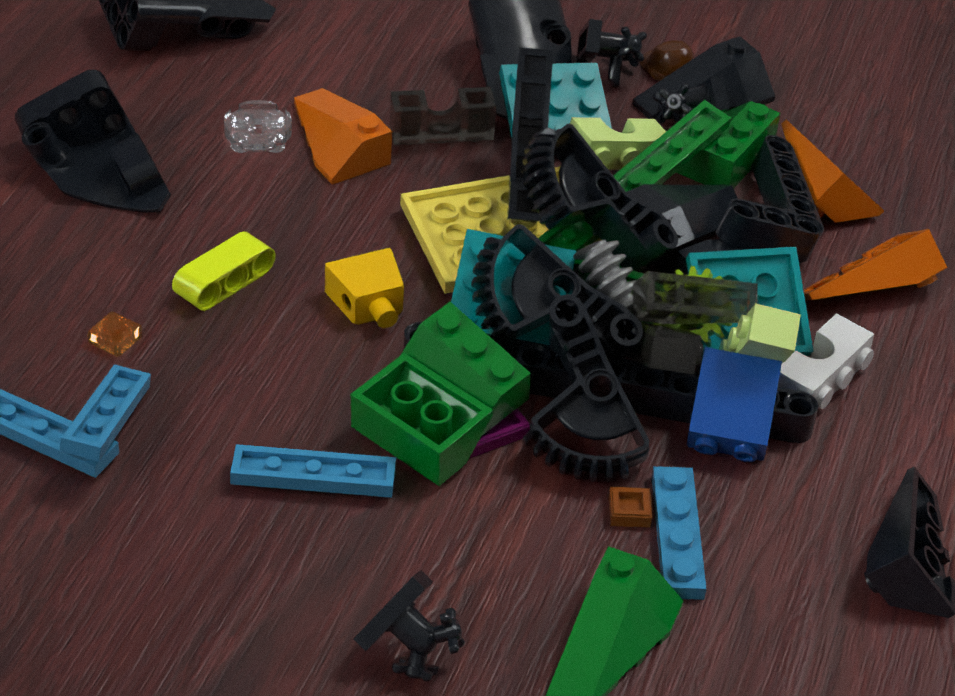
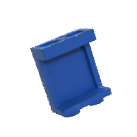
[687,347,782,462]

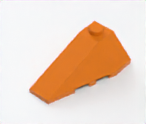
[294,88,392,185]
[781,119,884,223]
[804,229,947,301]

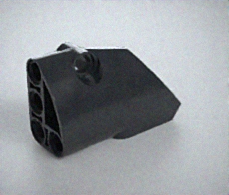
[99,0,276,51]
[468,0,572,119]
[14,70,171,212]

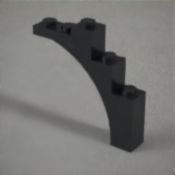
[507,47,554,222]

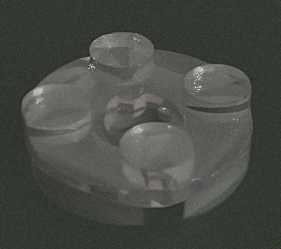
[224,100,292,153]

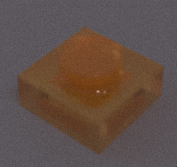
[88,311,142,357]

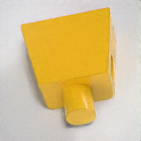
[325,248,404,328]

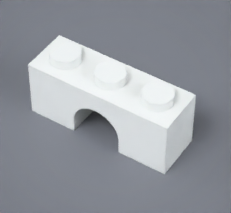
[778,313,874,409]

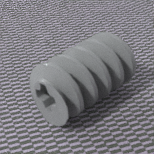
[573,240,646,313]

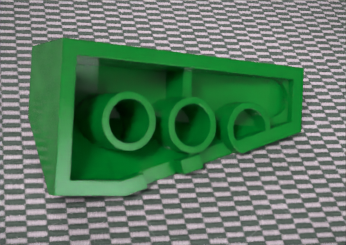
[546,546,683,696]

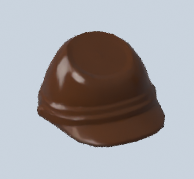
[640,40,695,81]

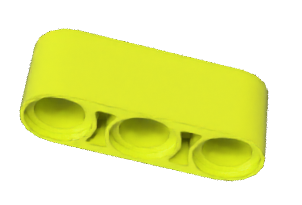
[172,231,276,311]

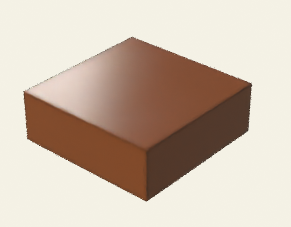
[609,487,652,528]

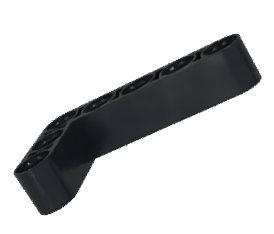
[716,135,824,262]

